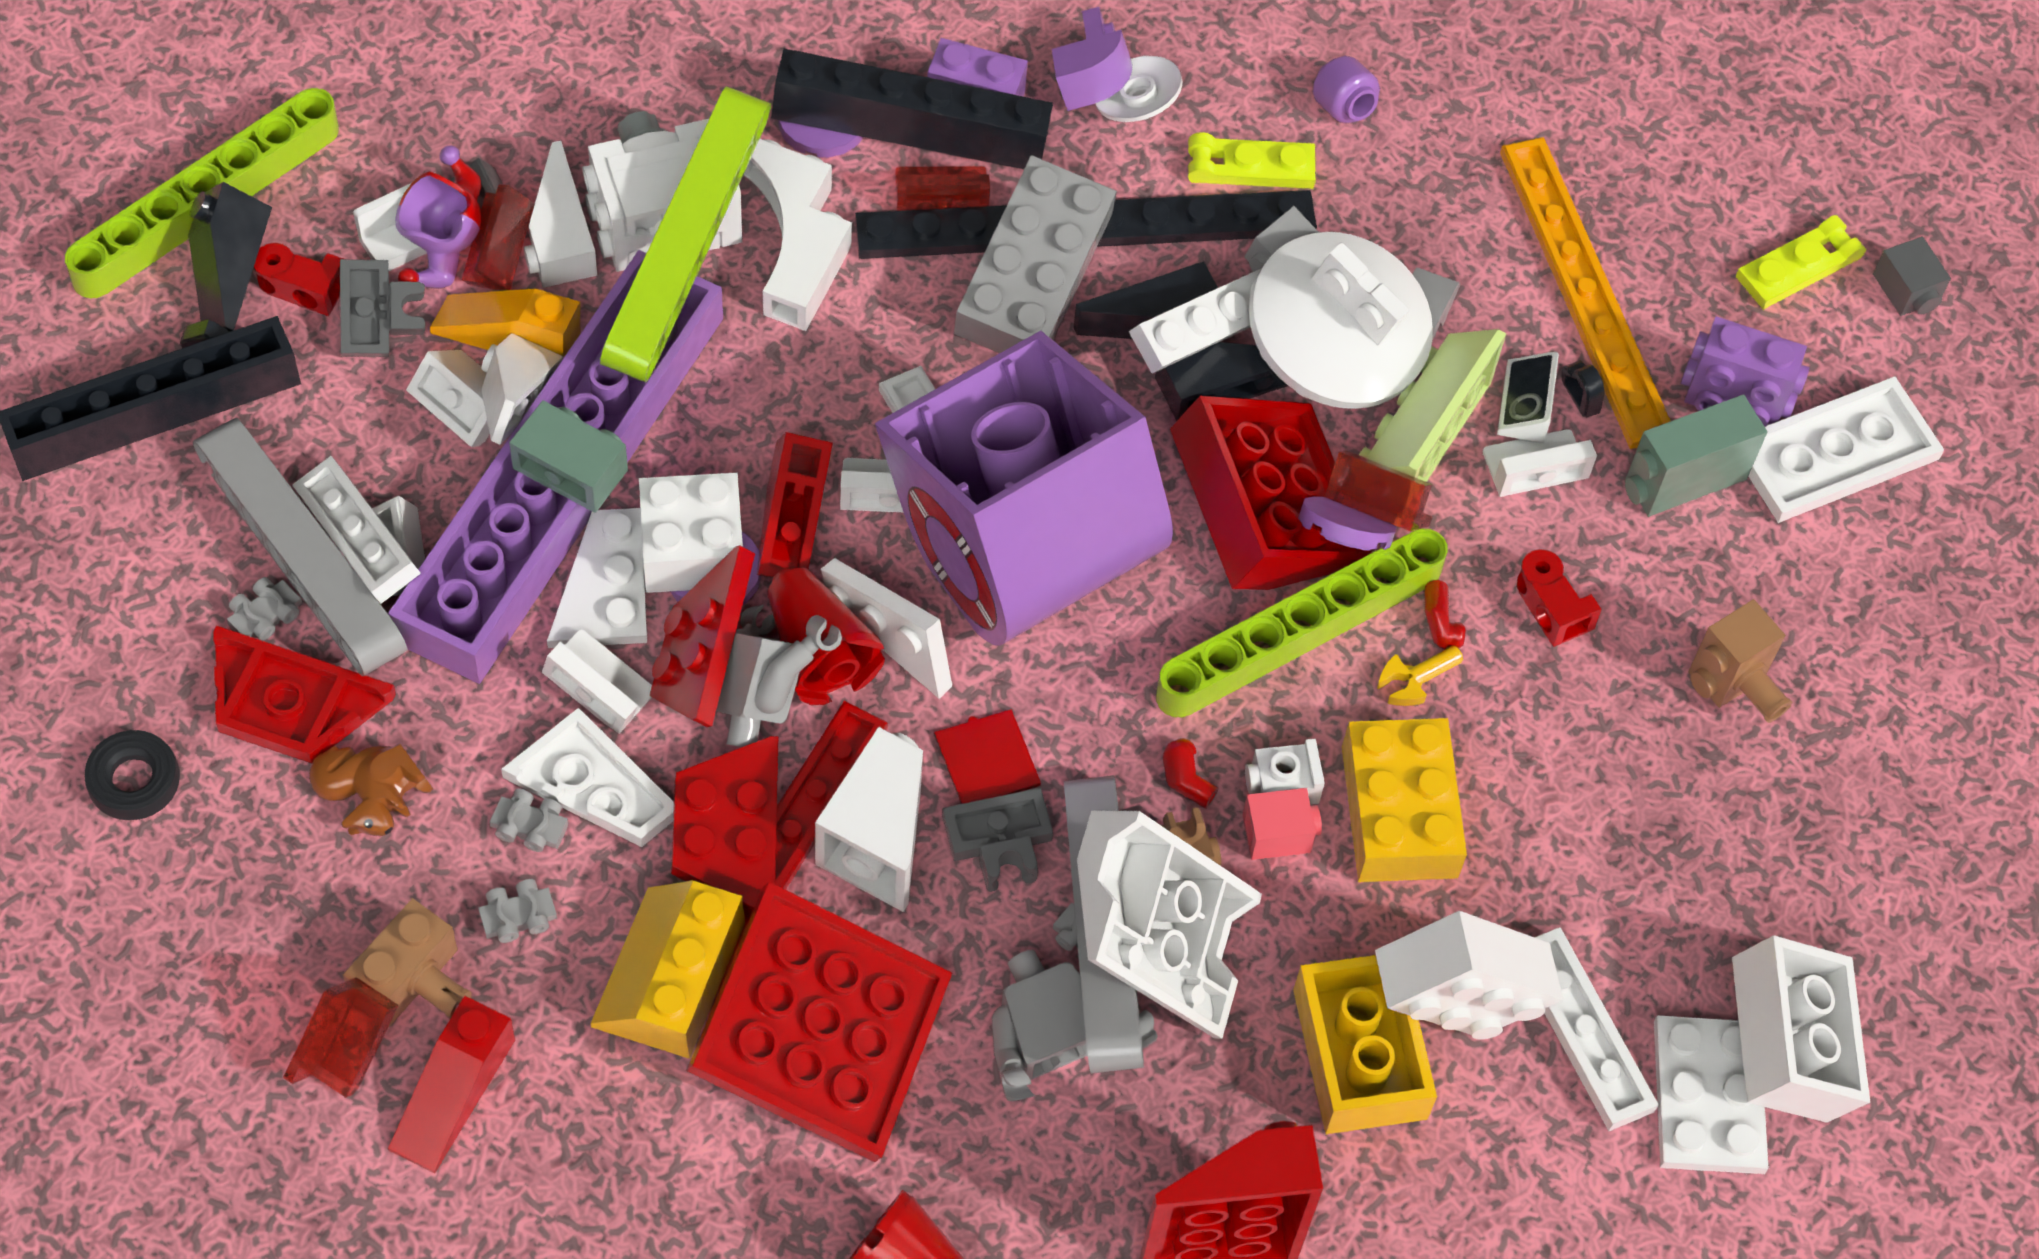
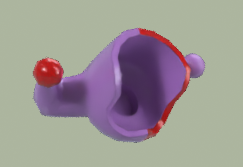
[395,145,481,289]

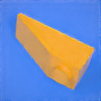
[430,288,581,359]

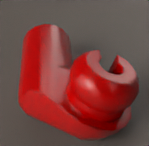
[1424,580,1466,650]
[1162,738,1219,809]

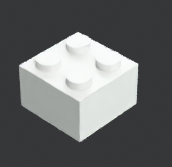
[639,473,743,593]

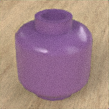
[1313,56,1380,123]

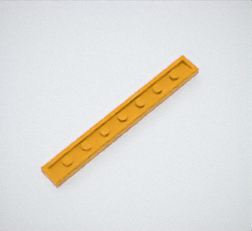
[1500,137,1671,449]

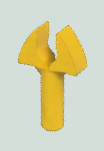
[1377,646,1463,706]

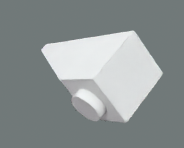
[523,141,597,288]
[481,333,564,445]

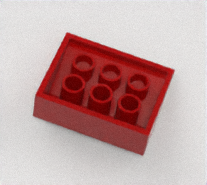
[1170,396,1372,590]
[1139,1121,1323,1259]

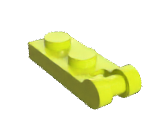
[1188,132,1316,189]
[1735,215,1866,309]

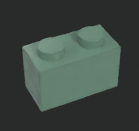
[509,400,628,513]

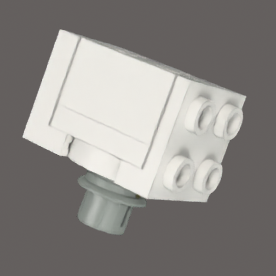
[582,111,742,272]

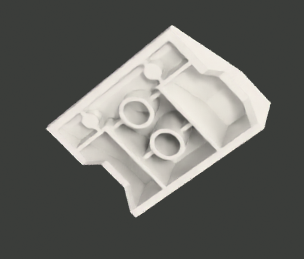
[1077,811,1262,1039]

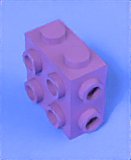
[1680,316,1810,427]

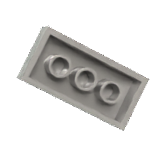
[954,155,1117,353]

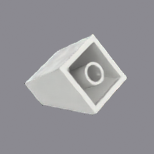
[815,727,923,912]

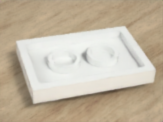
[1654,1015,1769,1174]

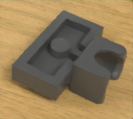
[340,259,425,357]
[942,788,1053,892]

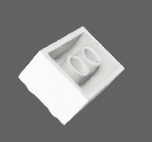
[1375,911,1563,1039]
[1732,935,1870,1122]

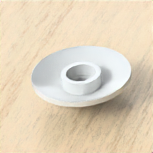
[1095,56,1183,122]

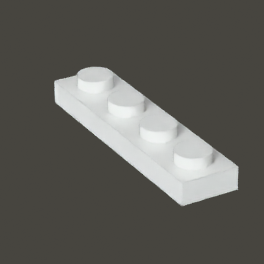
[1129,268,1262,373]
[292,456,421,604]
[1534,927,1659,1131]

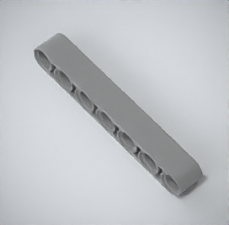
[193,418,407,676]
[1064,775,1144,1074]

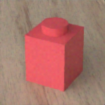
[1242,788,1322,860]

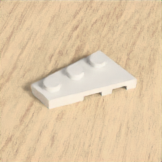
[547,508,647,648]
[821,558,952,698]
[501,708,674,847]

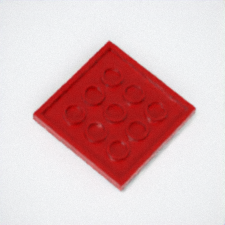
[686,881,952,1162]

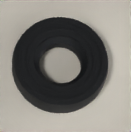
[85,730,180,820]

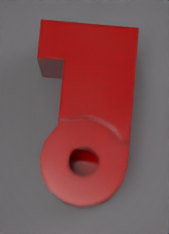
[254,243,344,317]
[1516,549,1602,647]

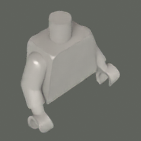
[716,605,842,747]
[992,950,1158,1101]

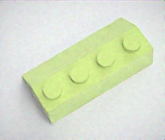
[1352,329,1506,518]

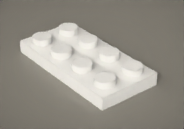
[1748,377,1944,523]

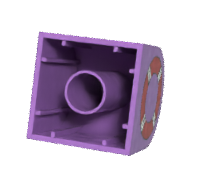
[875,330,1173,646]

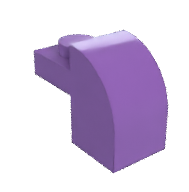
[1052,7,1133,111]

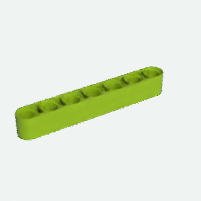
[600,86,771,382]
[65,88,339,299]
[1156,529,1448,718]

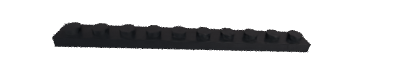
[855,190,1317,259]

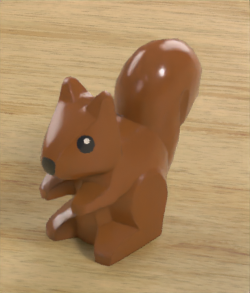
[309,743,433,836]

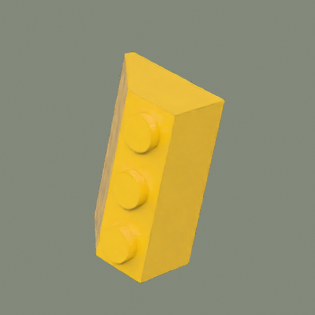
[590,881,745,1059]

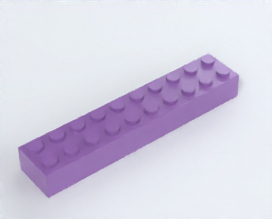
[388,250,723,684]

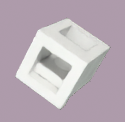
[1245,739,1325,804]

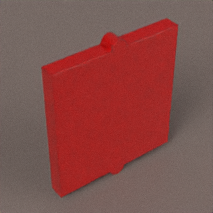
[934,709,1041,804]

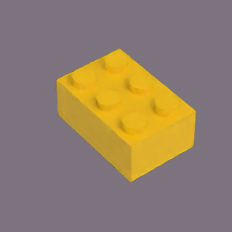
[1342,718,1467,882]
[1293,955,1437,1135]

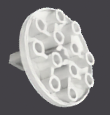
[1249,232,1433,409]

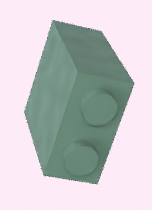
[1625,394,1768,517]

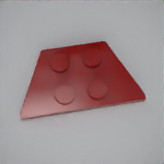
[649,545,755,728]
[213,625,396,764]
[671,736,779,910]

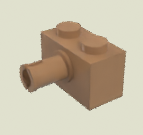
[1688,599,1793,723]
[343,898,472,1027]

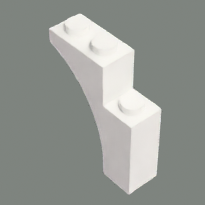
[743,139,852,331]

